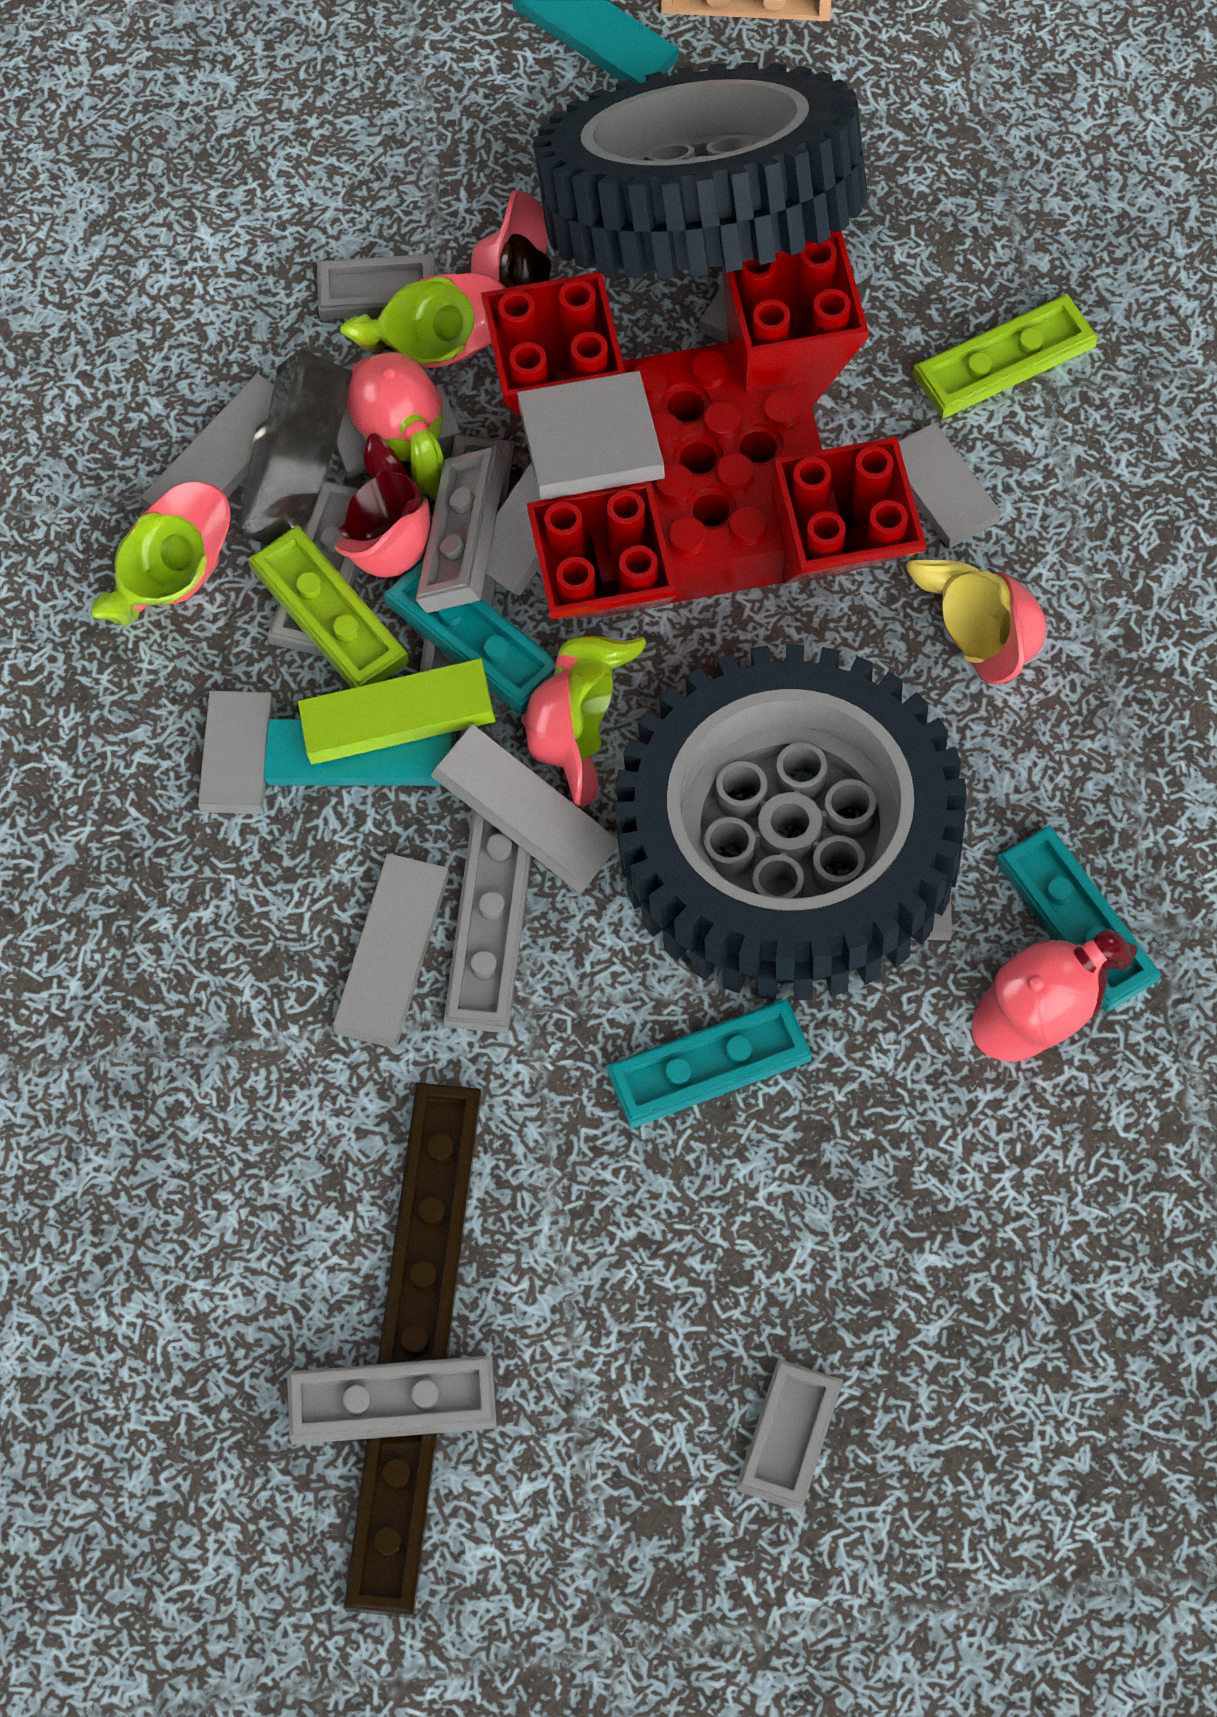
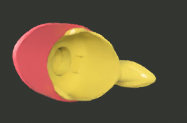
[906,560,1046,684]

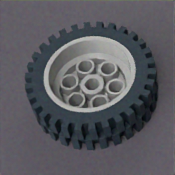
[533,62,867,278]
[615,644,967,1001]

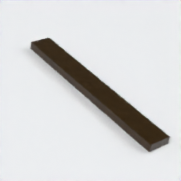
[344,1082,482,1619]

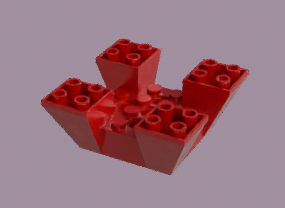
[481,231,926,619]

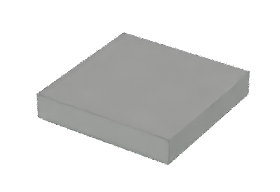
[517,371,665,500]

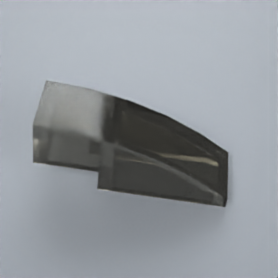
[237,348,353,545]

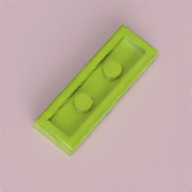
[913,294,1098,419]
[248,525,409,688]
[298,658,496,765]

